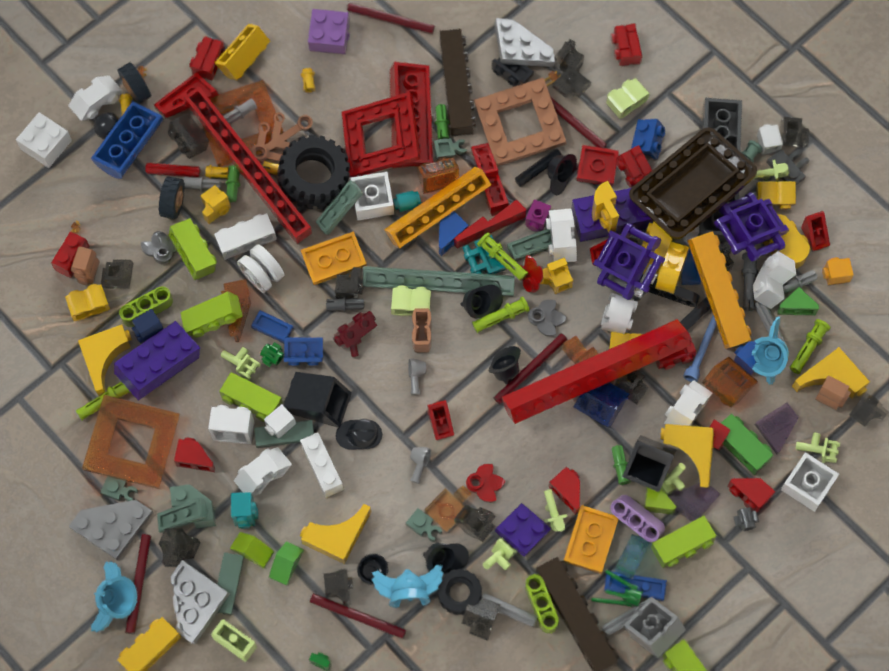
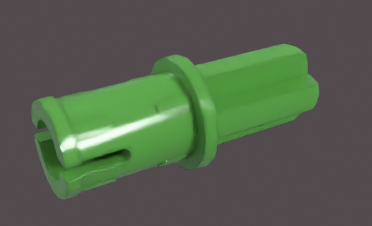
[435,104,450,140]
[225,165,240,203]
[611,445,631,485]

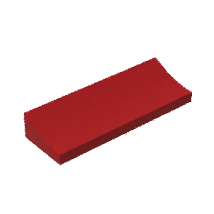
[390,62,433,168]

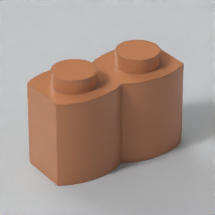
[71,247,100,285]
[412,308,432,352]
[815,375,851,410]

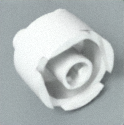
[600,293,638,334]

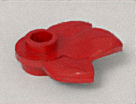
[520,255,543,293]
[466,464,505,502]

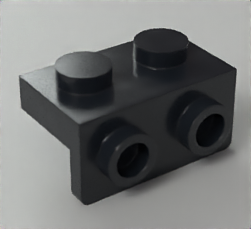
[492,57,534,87]

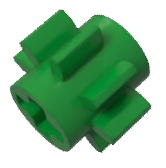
[260,342,284,367]

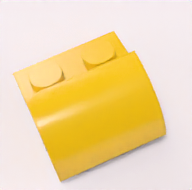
[592,181,619,232]

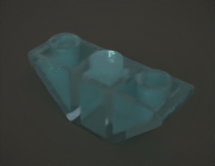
[615,534,650,579]

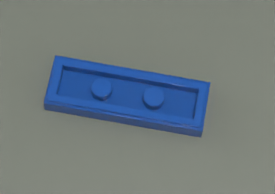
[604,571,667,601]

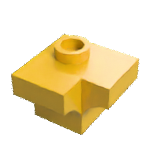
[200,185,231,224]
[540,257,573,294]

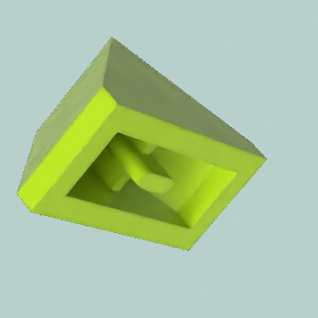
[644,487,677,515]
[230,532,274,569]

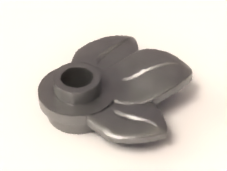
[141,231,177,264]
[528,300,566,336]

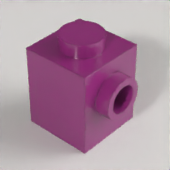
[525,200,551,232]

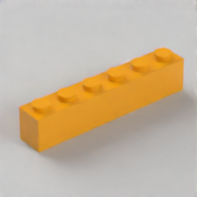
[384,167,491,248]
[687,231,752,349]

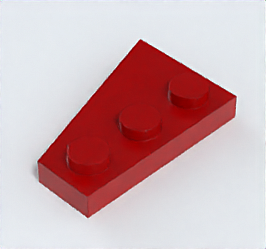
[154,72,219,118]

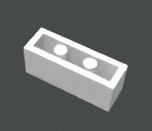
[214,213,277,260]
[300,432,343,498]

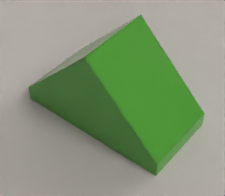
[777,287,819,316]
[269,542,304,586]

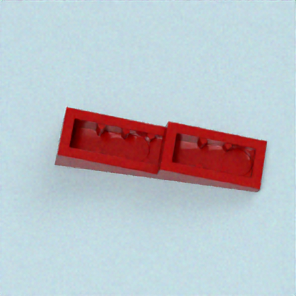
[471,143,509,217]
[454,199,527,249]

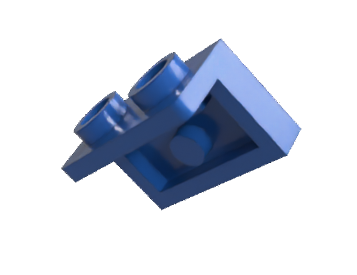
[631,119,665,160]
[284,337,323,366]

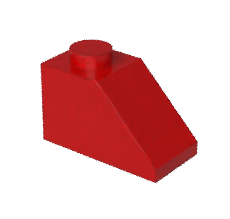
[174,437,215,472]
[549,466,580,515]

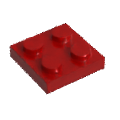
[576,145,619,187]

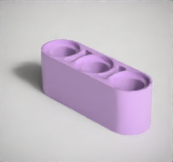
[611,495,665,542]

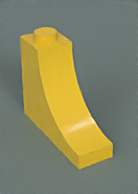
[78,324,132,396]
[792,347,870,399]
[661,424,714,488]
[300,504,371,564]

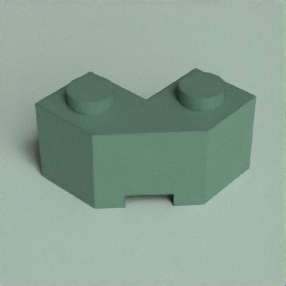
[170,484,216,529]

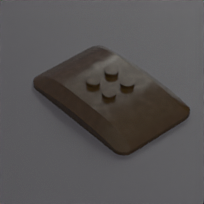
[629,127,757,239]

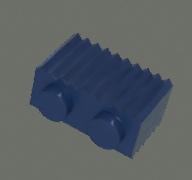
[131,309,164,344]

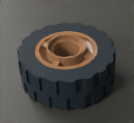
[117,62,151,104]
[158,176,185,219]

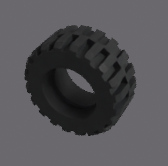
[277,135,350,209]

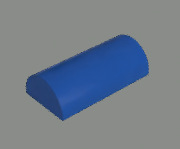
[91,101,164,179]

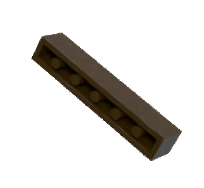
[440,29,476,136]
[536,557,619,671]

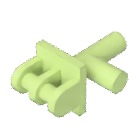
[753,160,789,182]
[221,347,261,380]
[796,433,840,463]
[661,463,686,496]
[544,489,567,532]
[483,538,518,570]

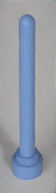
[683,315,717,382]

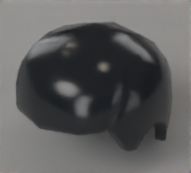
[94,112,120,140]
[357,553,388,585]

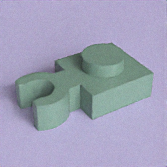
[432,138,467,160]
[100,475,139,501]
[406,508,442,542]

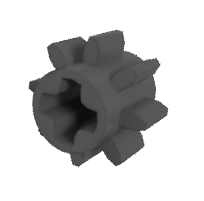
[733,507,759,531]

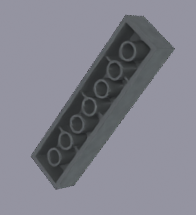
[698,98,742,244]

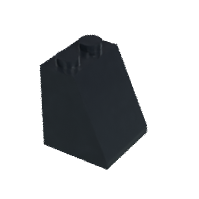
[284,372,352,428]
[622,435,677,492]

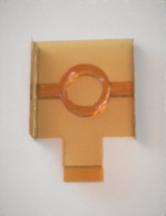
[424,486,472,533]

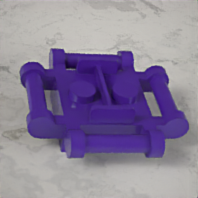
[714,192,789,261]
[593,223,665,300]

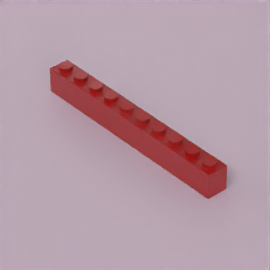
[184,86,312,244]
[502,319,691,424]

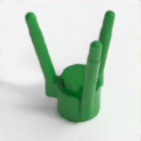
[591,570,642,607]

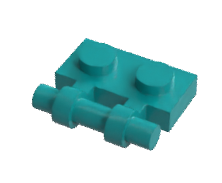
[462,235,506,275]

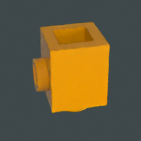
[822,257,854,285]

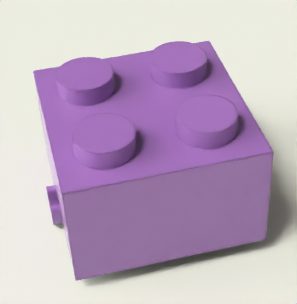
[308,9,350,54]

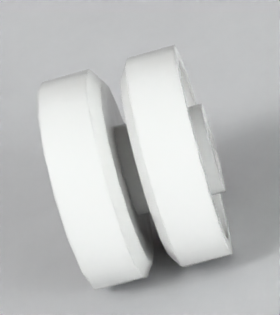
[237,244,285,293]

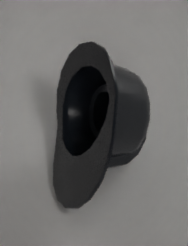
[547,154,577,196]
[460,284,503,319]
[488,346,521,385]
[335,419,383,450]
[423,543,469,574]

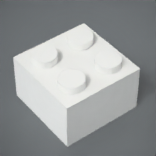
[16,112,72,168]
[350,172,394,221]
[208,405,255,445]
[781,452,839,512]

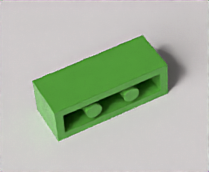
[721,414,773,476]

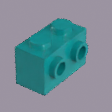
[231,492,259,529]

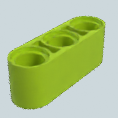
[119,286,173,327]
[525,574,559,634]

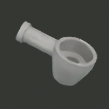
[408,359,426,395]
[410,447,431,484]

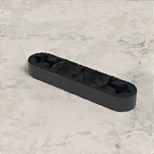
[635,274,700,307]

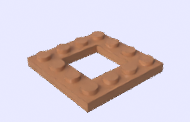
[474,77,566,167]

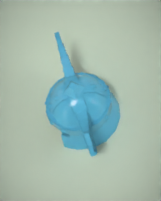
[752,317,789,385]
[91,561,137,632]
[372,565,444,608]

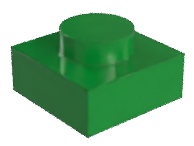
[309,652,332,671]

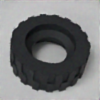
[438,569,482,616]

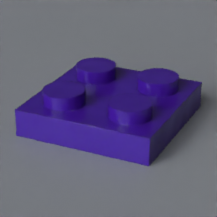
[495,503,551,557]

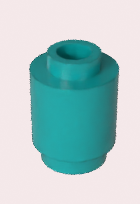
[393,190,421,213]

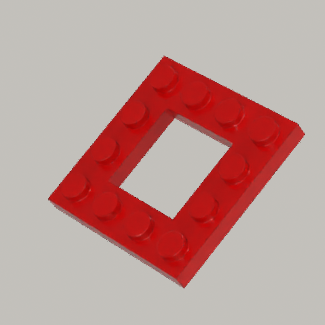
[341,92,420,178]

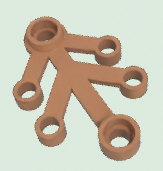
[250,112,313,163]

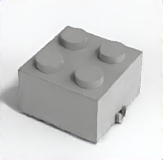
[624,597,686,659]

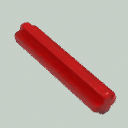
[145,163,200,177]

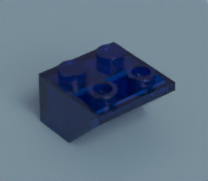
[573,382,630,428]

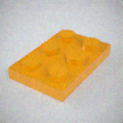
[301,231,367,285]
[563,505,618,574]

